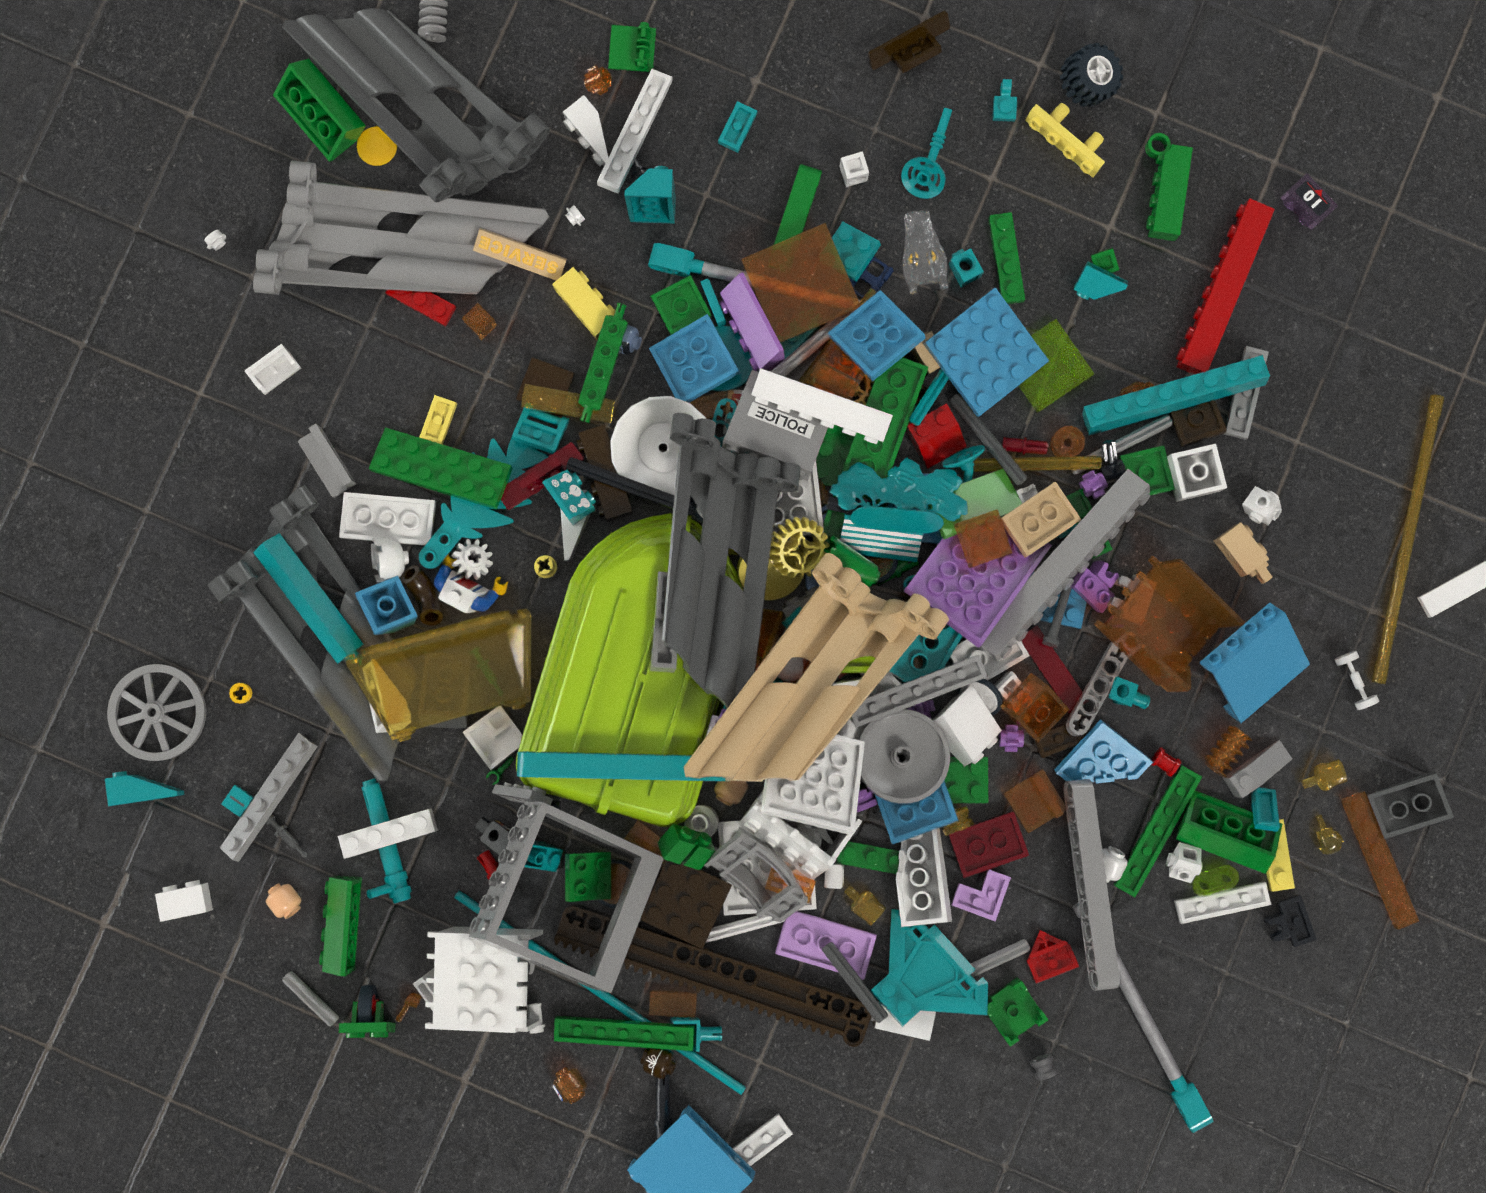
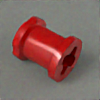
[1151,747,1181,777]

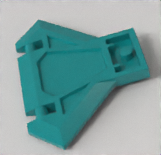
[871,909,988,1027]

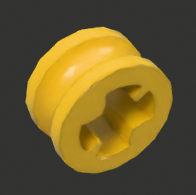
[229,683,252,704]

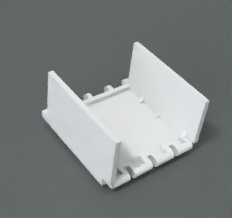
[738,789,862,880]
[425,927,543,1033]

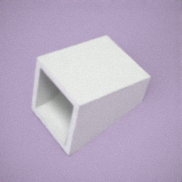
[933,685,1002,766]

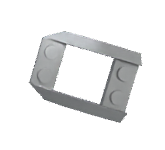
[704,826,808,922]

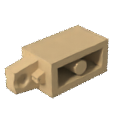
[1214,522,1273,584]

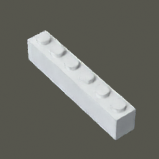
[751,368,893,444]

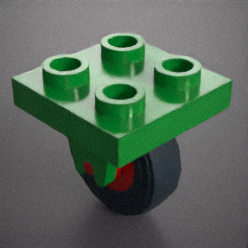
[339,985,396,1038]

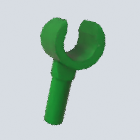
[486,757,515,785]

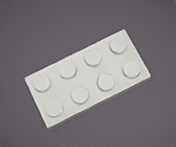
[339,492,436,546]

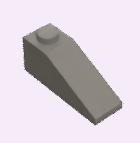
[1222,740,1292,798]

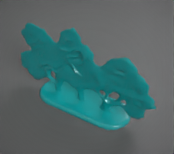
[830,458,968,533]

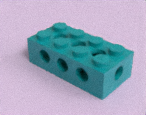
[888,624,962,682]

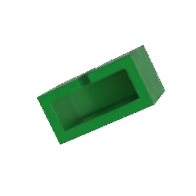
[657,824,716,870]

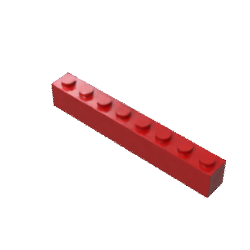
[1176,199,1275,375]

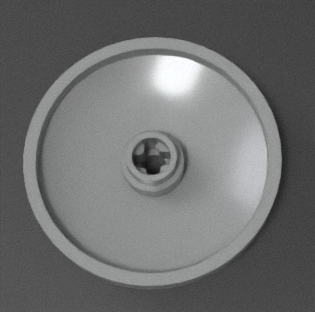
[859,709,950,804]

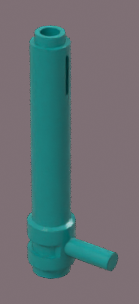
[361,779,412,904]

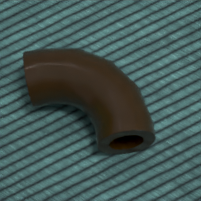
[401,565,443,626]

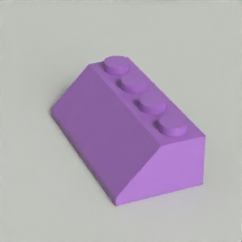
[719,272,785,372]

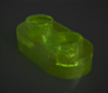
[1192,865,1239,897]

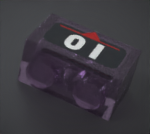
[1281,173,1338,230]

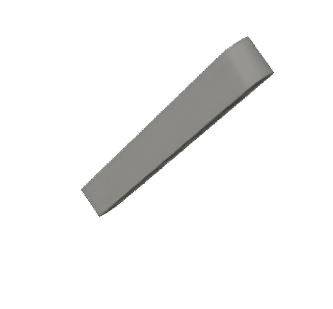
[1063,779,1120,991]

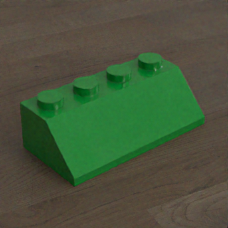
[273,59,366,162]
[1176,791,1283,874]
[319,875,362,977]

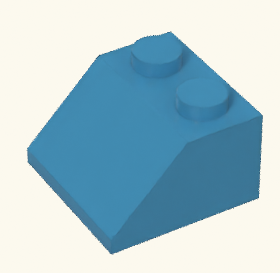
[355,576,418,635]

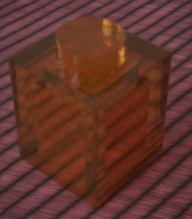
[461,303,497,340]

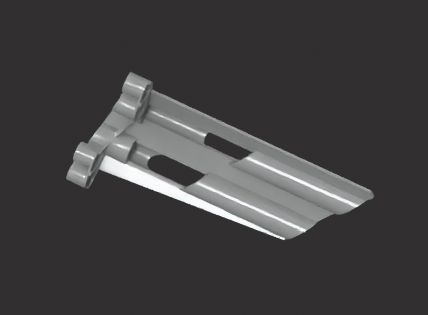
[253,160,549,295]

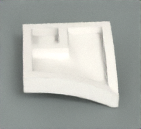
[463,705,522,771]

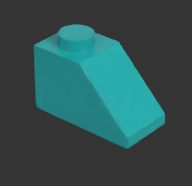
[1074,261,1128,300]

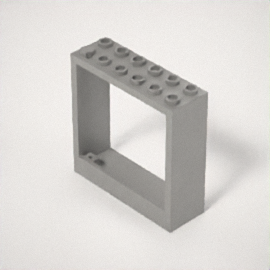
[469,802,663,993]

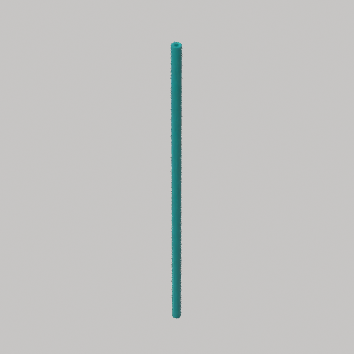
[454,890,746,1095]

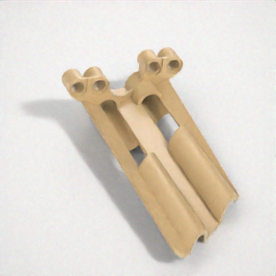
[684,553,949,782]

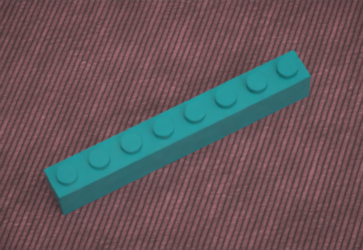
[1082,355,1270,436]

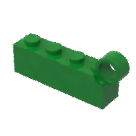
[1145,133,1193,241]

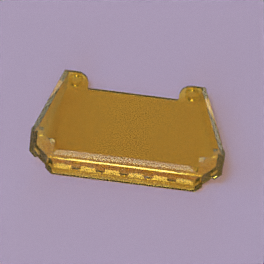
[345,608,531,741]

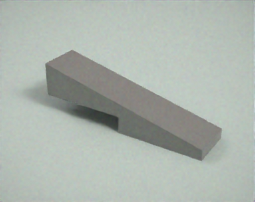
[650,571,677,673]

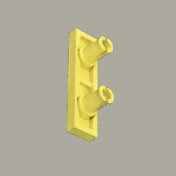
[1025,103,1105,177]

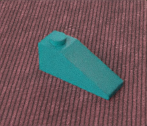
[105,771,185,806]

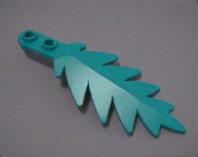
[419,438,548,569]

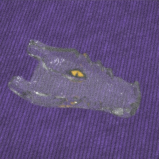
[902,210,948,294]

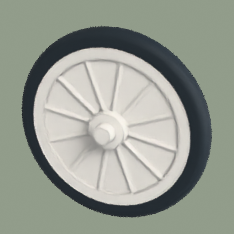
[957,679,1003,715]

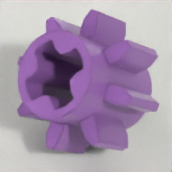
[1079,470,1108,500]
[906,700,935,718]
[998,725,1024,752]

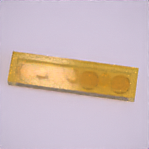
[521,384,615,424]

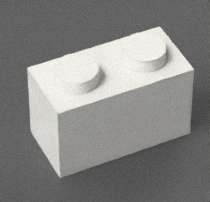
[155,880,213,922]

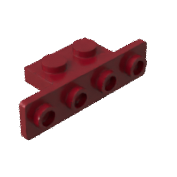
[501,442,584,510]

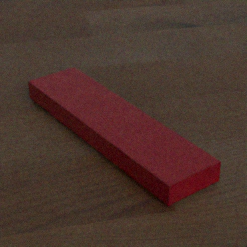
[1021,625,1089,714]

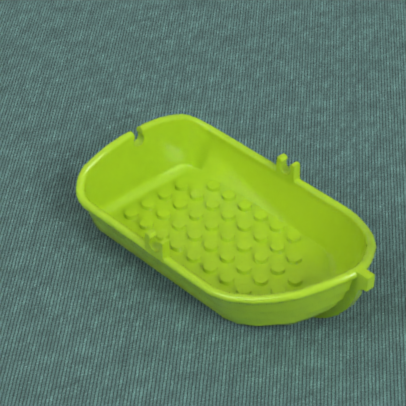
[516,513,744,827]

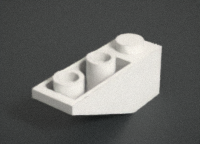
[563,95,608,166]

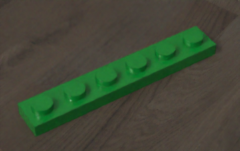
[1113,765,1202,897]
[554,1016,695,1051]

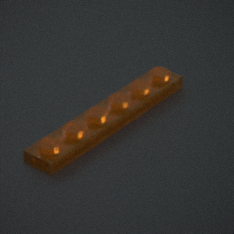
[1341,791,1419,930]

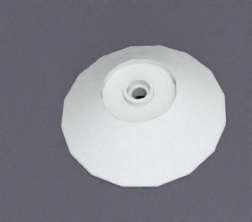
[611,396,706,495]

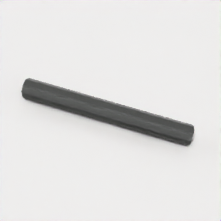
[950,394,1027,485]

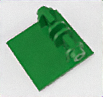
[608,22,656,72]

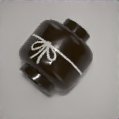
[640,1048,677,1079]

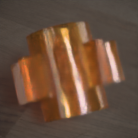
[584,65,612,95]

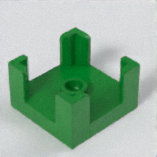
[987,977,1048,1047]

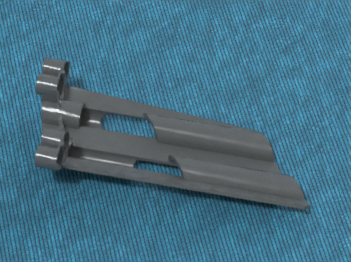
[207,485,418,782]

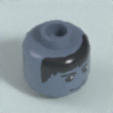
[619,325,642,355]

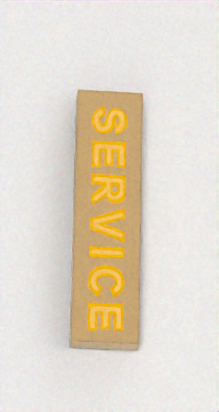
[473,228,567,280]

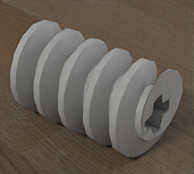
[418,0,448,43]

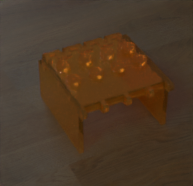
[1094,556,1246,692]

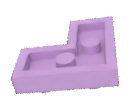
[951,869,1011,921]

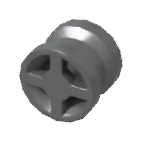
[1030,1053,1058,1081]

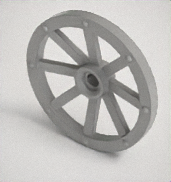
[107,664,206,761]

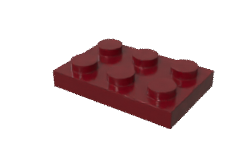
[948,811,1029,878]

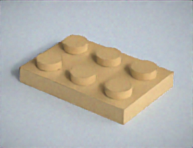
[999,482,1081,558]

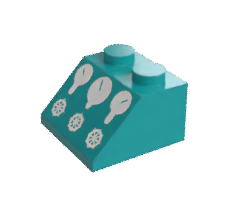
[542,470,596,526]

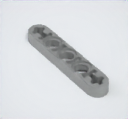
[1066,637,1132,736]

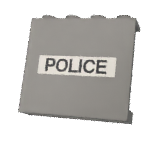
[722,370,828,481]

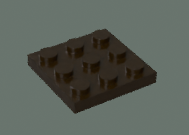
[640,860,732,949]

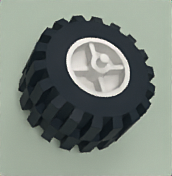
[1060,43,1123,107]

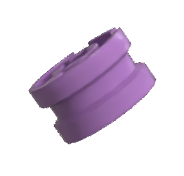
[857,787,878,812]

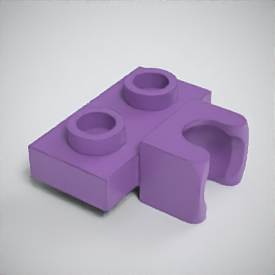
[1070,560,1119,613]

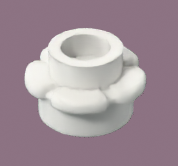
[565,205,585,226]
[204,230,226,251]

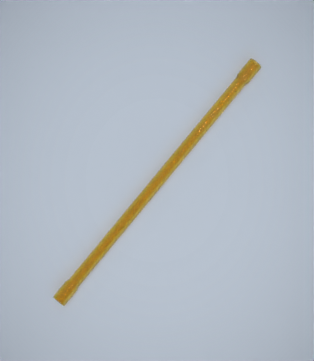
[1371,395,1444,685]

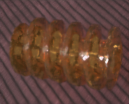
[1204,726,1253,778]

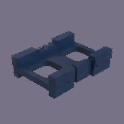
[844,256,893,301]

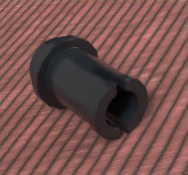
[630,157,646,180]

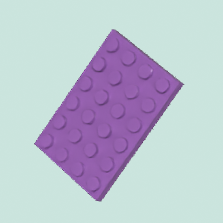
[904,519,1052,648]

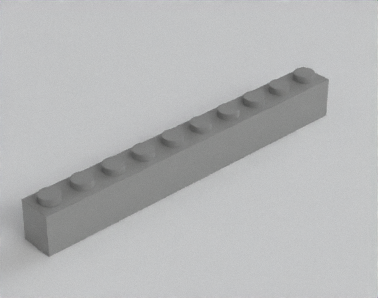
[980,469,1150,662]

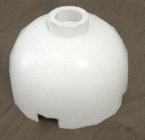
[371,537,409,583]

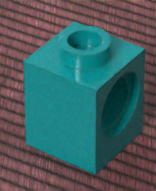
[948,248,984,288]

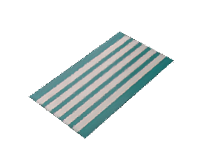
[840,515,923,562]

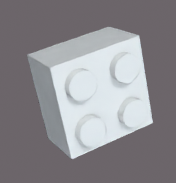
[1167,444,1227,502]

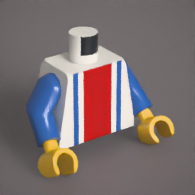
[434,554,508,613]

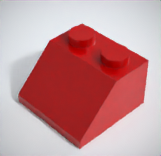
[905,404,967,469]

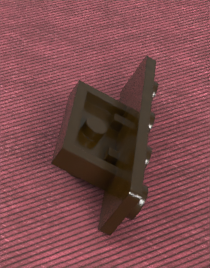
[868,10,950,73]

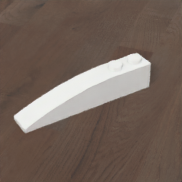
[896,828,952,927]

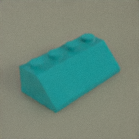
[624,166,676,224]

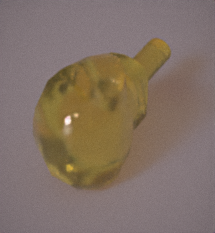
[1316,815,1343,855]

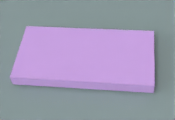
[775,911,877,980]

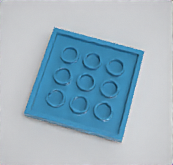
[923,288,1049,417]

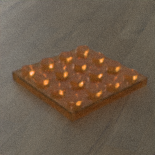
[741,223,861,343]

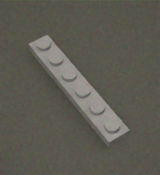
[851,655,987,728]
[220,733,318,862]

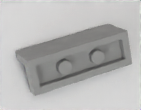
[298,424,356,498]

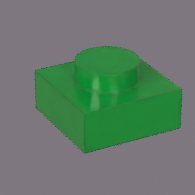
[1091,247,1119,273]

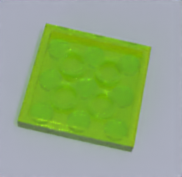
[1018,319,1094,413]

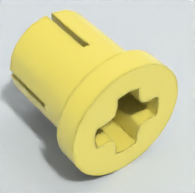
[534,555,557,578]

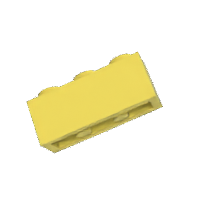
[552,267,615,341]

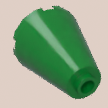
[824,535,880,587]

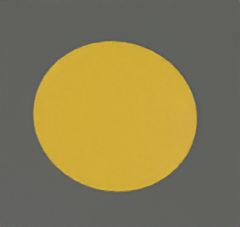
[357,126,397,166]

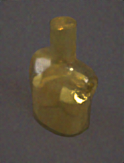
[1301,759,1348,791]
[844,885,886,926]

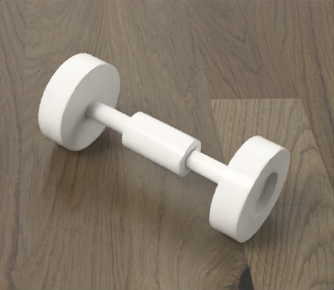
[1334,651,1380,710]

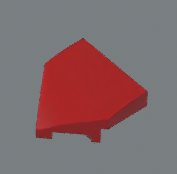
[1027,930,1079,984]

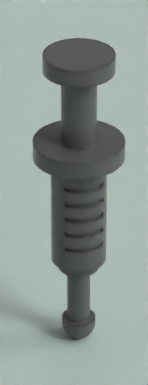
[265,815,307,858]

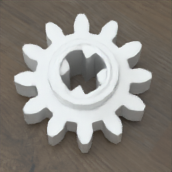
[451,539,493,580]

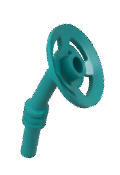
[901,108,952,199]
[942,445,985,483]

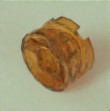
[1050,426,1085,459]

